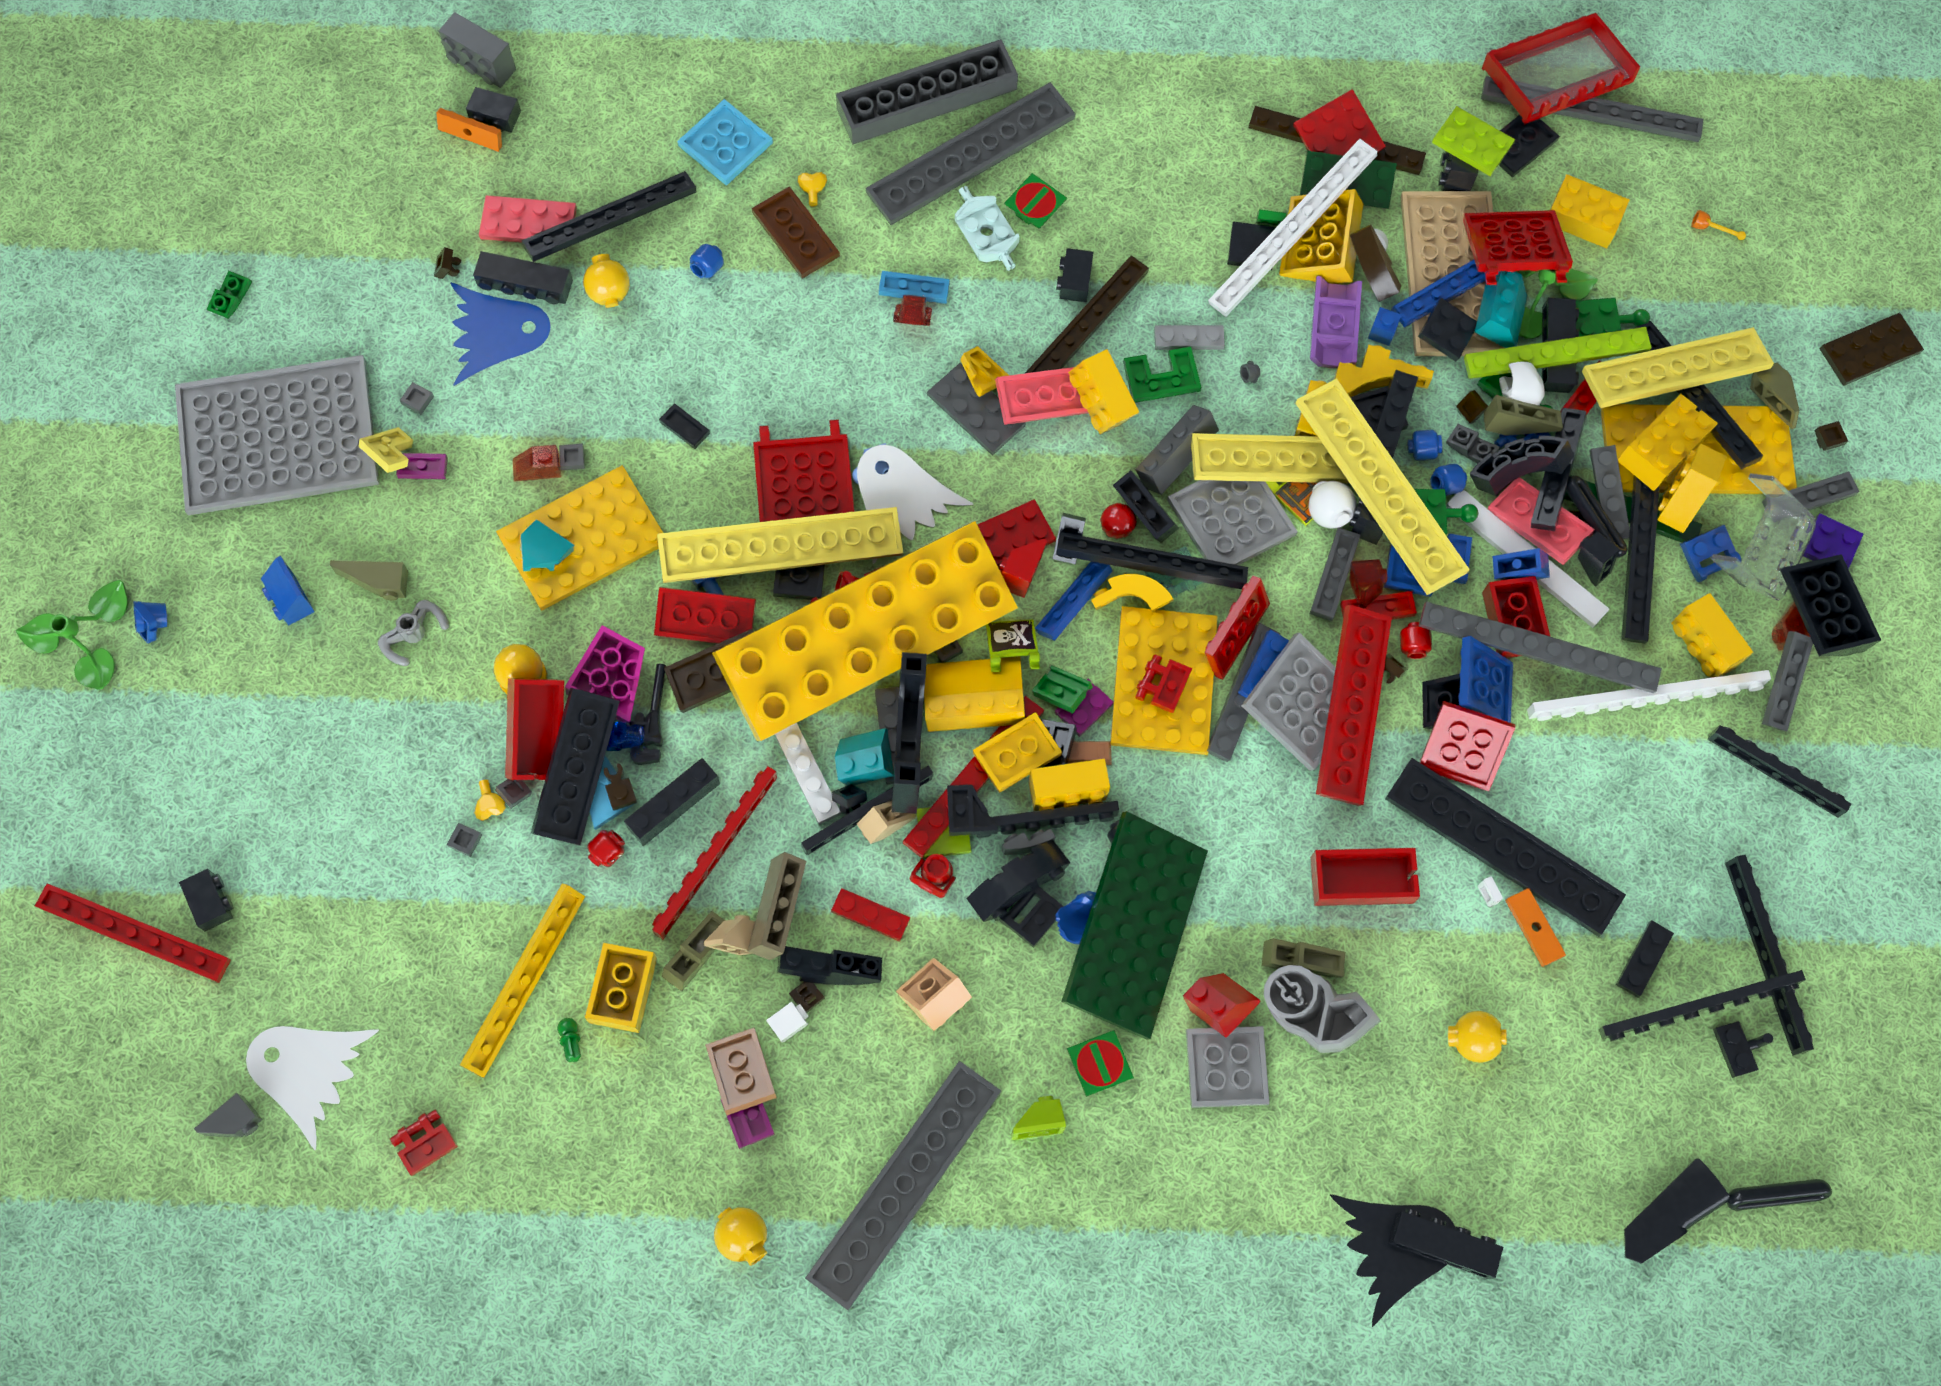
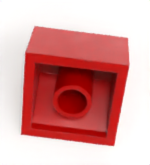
[999,539,1047,598]
[1183,973,1261,1038]

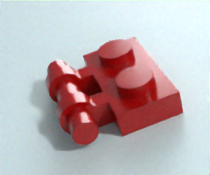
[1135,654,1192,713]
[389,1109,458,1176]

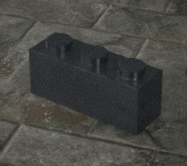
[1113,470,1179,543]

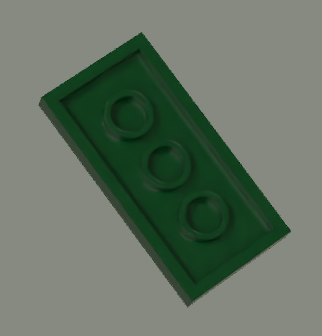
[1299,151,1397,209]

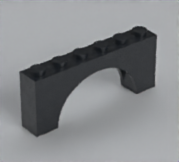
[891,652,927,814]

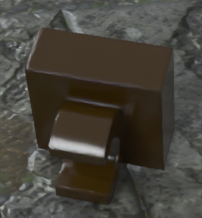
[434,247,461,279]
[1456,390,1488,424]
[1814,421,1848,451]
[1384,654,1408,684]
[789,982,825,1013]

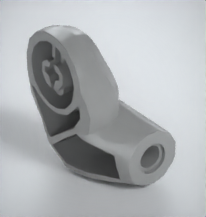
[1264,965,1381,1053]

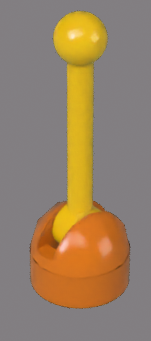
[1691,210,1746,240]

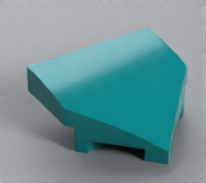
[520,519,574,571]

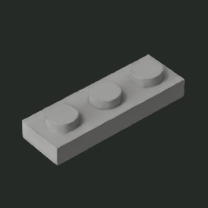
[1154,325,1225,350]

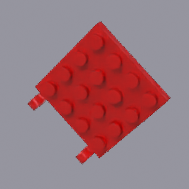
[1463,210,1573,285]
[753,419,854,522]

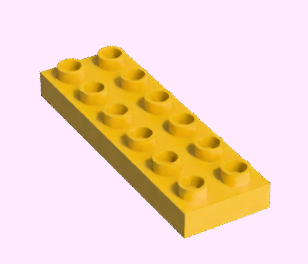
[712,521,1018,741]

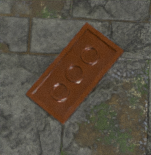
[752,186,840,279]

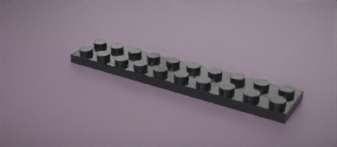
[1385,758,1626,937]

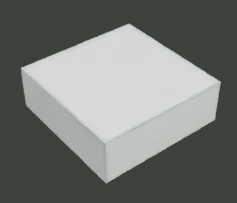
[1478,876,1503,907]

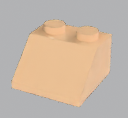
[896,958,972,1031]

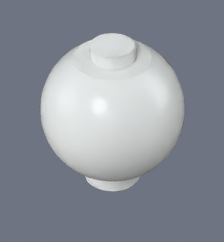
[1309,481,1357,529]

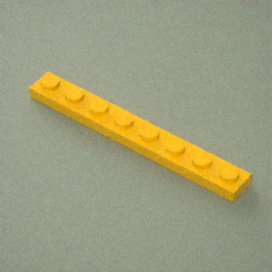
[460,883,586,1078]

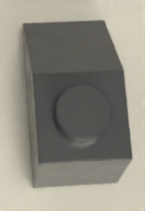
[194,1093,263,1137]

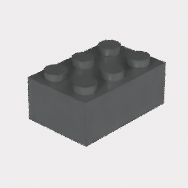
[438,12,516,88]

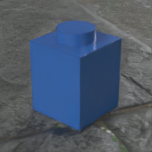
[1368,307,1401,346]

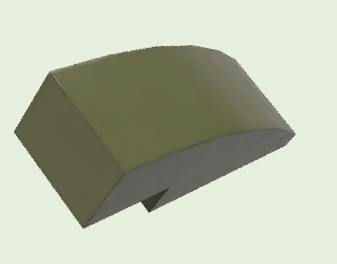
[662,911,725,991]
[1262,938,1346,977]

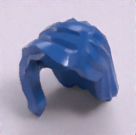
[1055,891,1096,944]

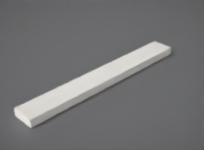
[1446,490,1609,628]

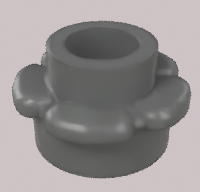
[1240,361,1260,383]

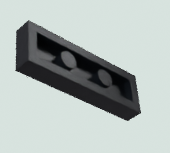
[1615,920,1674,998]

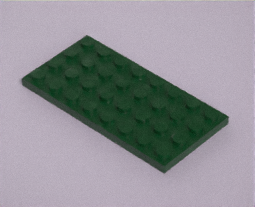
[1061,811,1208,1039]

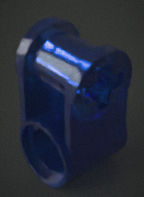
[606,721,645,751]

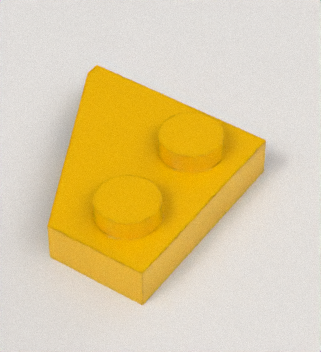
[960,346,1009,397]

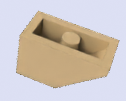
[857,801,917,844]
[704,915,755,955]

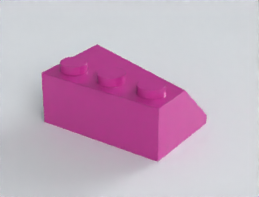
[565,625,645,723]

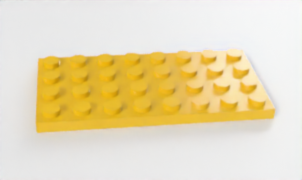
[1601,404,1797,494]

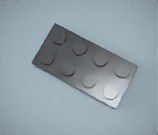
[927,363,1026,456]

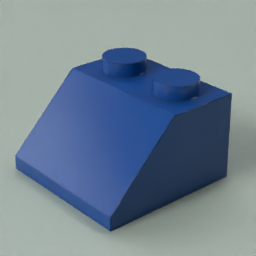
[261,556,315,626]

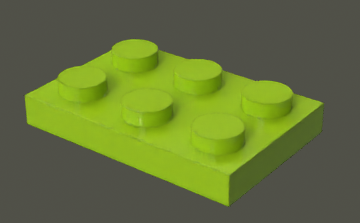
[1432,106,1515,177]

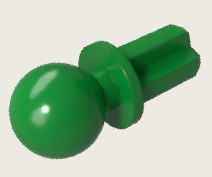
[557,1018,581,1062]

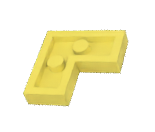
[359,427,413,473]

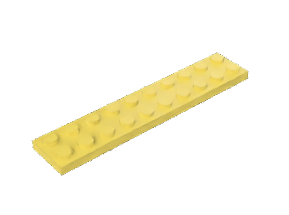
[1295,378,1470,595]
[657,507,903,583]

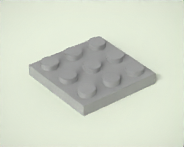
[1186,1026,1270,1108]

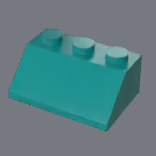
[1475,271,1528,348]

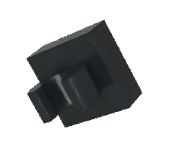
[832,784,867,815]

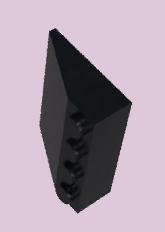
[1780,554,1881,657]

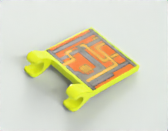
[1265,481,1317,526]

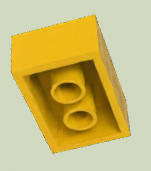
[1550,174,1630,249]
[1068,349,1139,435]
[1657,443,1727,533]
[1671,593,1753,678]
[1029,759,1110,811]
[585,943,657,1033]

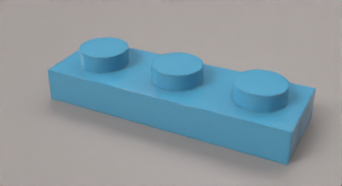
[879,271,950,304]

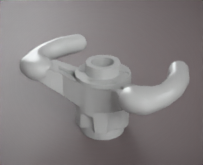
[378,600,449,666]

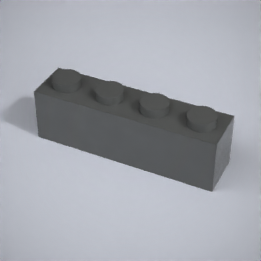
[1135,405,1219,495]

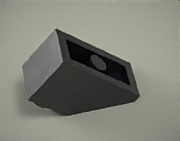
[1578,531,1620,587]

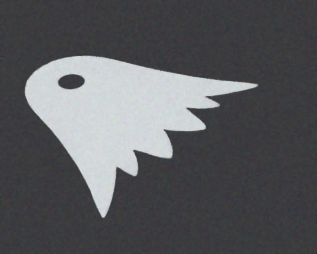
[857,445,973,564]
[246,1026,379,1150]

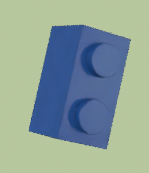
[1492,548,1550,581]

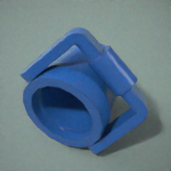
[133,601,167,644]

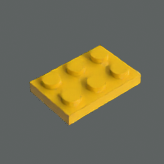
[973,712,1062,793]

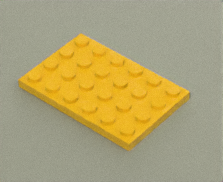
[496,465,663,611]
[1110,606,1217,755]

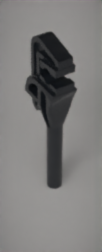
[630,664,666,765]

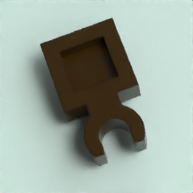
[604,763,637,811]

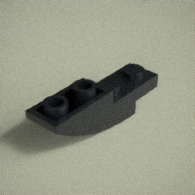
[777,946,882,985]

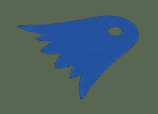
[450,282,551,386]

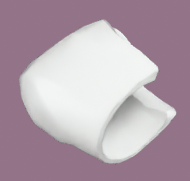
[1499,362,1545,405]

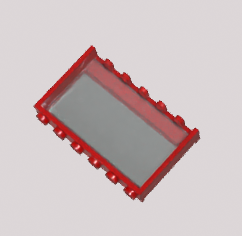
[1481,13,1640,124]

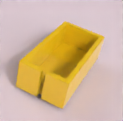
[1618,394,1718,491]

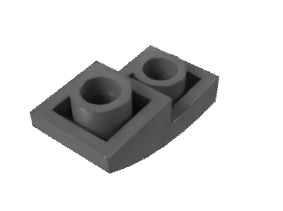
[1446,424,1500,464]
[1002,829,1056,855]

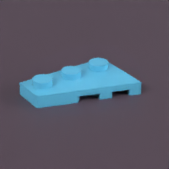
[590,756,636,830]

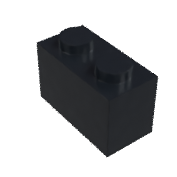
[466,87,521,133]
[1056,248,1094,302]
[179,868,234,932]

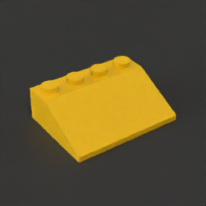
[1279,189,1363,284]
[924,656,1025,732]

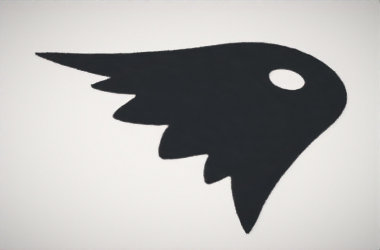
[1330,1194,1456,1327]

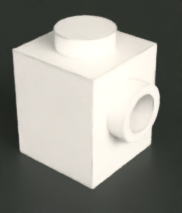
[766,1002,809,1043]

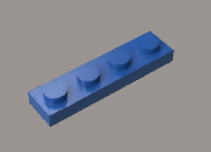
[1035,562,1113,641]

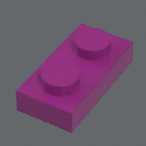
[396,453,448,479]

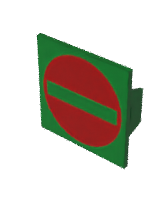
[1004,173,1067,229]
[1067,1030,1134,1097]

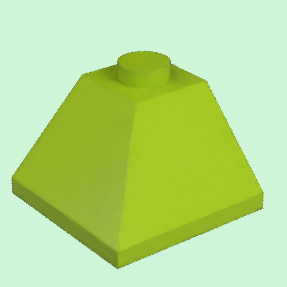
[1011,1096,1066,1140]

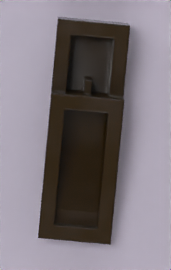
[1350,225,1401,302]

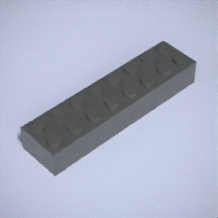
[836,39,1018,145]

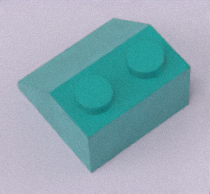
[835,728,894,786]

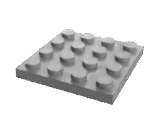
[1167,480,1298,565]
[1241,633,1336,771]

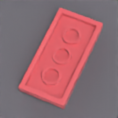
[479,195,577,243]
[995,367,1088,425]
[1488,477,1595,565]

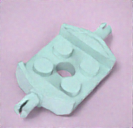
[955,186,1020,271]

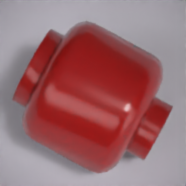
[1400,622,1432,659]
[587,830,625,867]

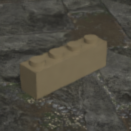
[748,852,806,960]

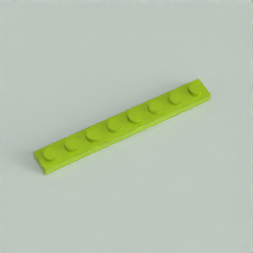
[1464,327,1651,379]

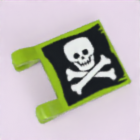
[986,619,1040,672]

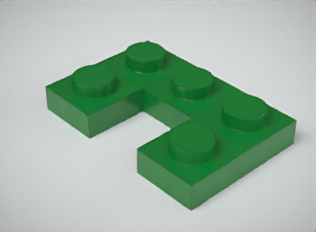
[1123,347,1202,403]

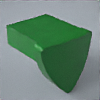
[1256,209,1287,225]

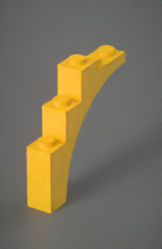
[1294,345,1434,437]

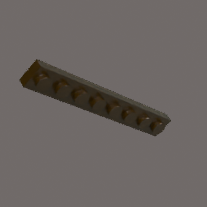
[1248,106,1426,175]
[1024,255,1149,374]

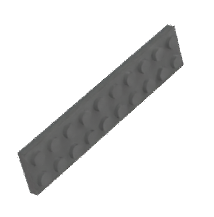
[866,82,1076,225]
[805,1061,1001,1311]

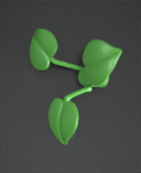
[1515,269,1598,339]
[16,580,128,690]

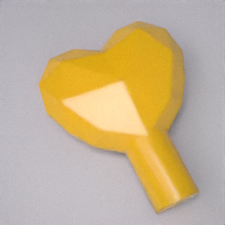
[798,172,827,207]
[474,779,506,821]

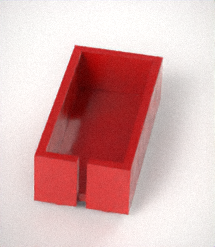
[505,678,564,780]
[1310,848,1420,906]

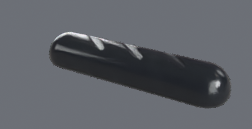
[1566,475,1628,558]
[1727,1179,1832,1211]

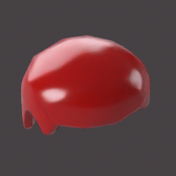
[1100,503,1137,539]

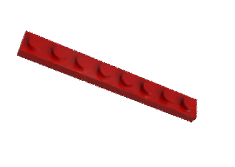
[903,696,1045,858]
[652,766,777,940]
[34,883,231,983]

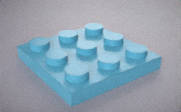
[677,99,773,186]

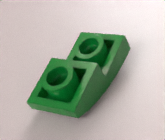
[206,270,252,319]

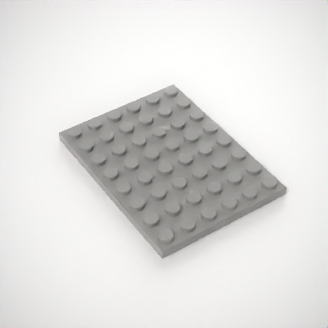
[175,355,379,515]

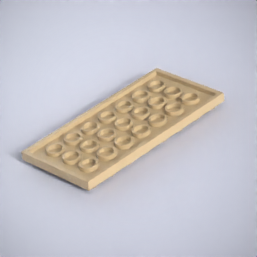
[1400,191,1504,356]

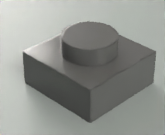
[400,382,434,415]
[559,443,585,471]
[495,779,532,809]
[447,823,482,857]

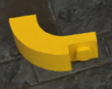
[1091,574,1174,612]

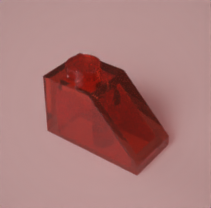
[513,445,561,482]
[1349,559,1387,609]
[1772,601,1810,651]

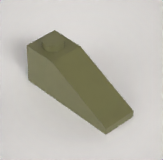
[1750,362,1800,429]
[1484,395,1563,436]
[330,560,408,601]

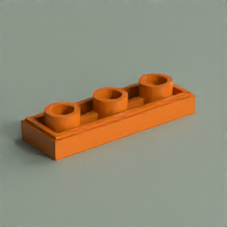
[436,108,502,152]
[1505,888,1566,967]

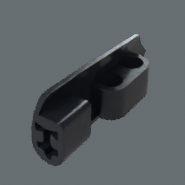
[1624,1158,1730,1264]

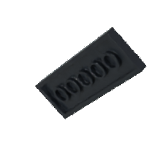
[531,688,620,845]

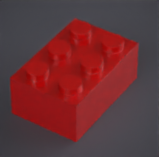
[1482,576,1551,658]

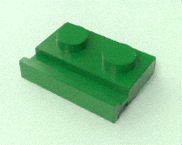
[1032,665,1093,713]

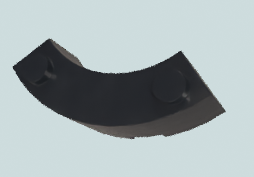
[1470,436,1575,496]
[966,840,1071,922]

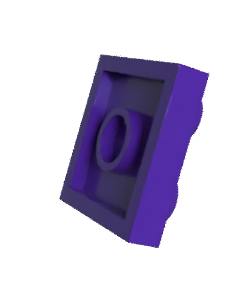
[1800,513,1864,569]

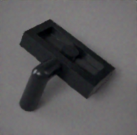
[1713,1021,1773,1078]

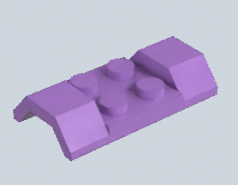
[1310,276,1362,369]

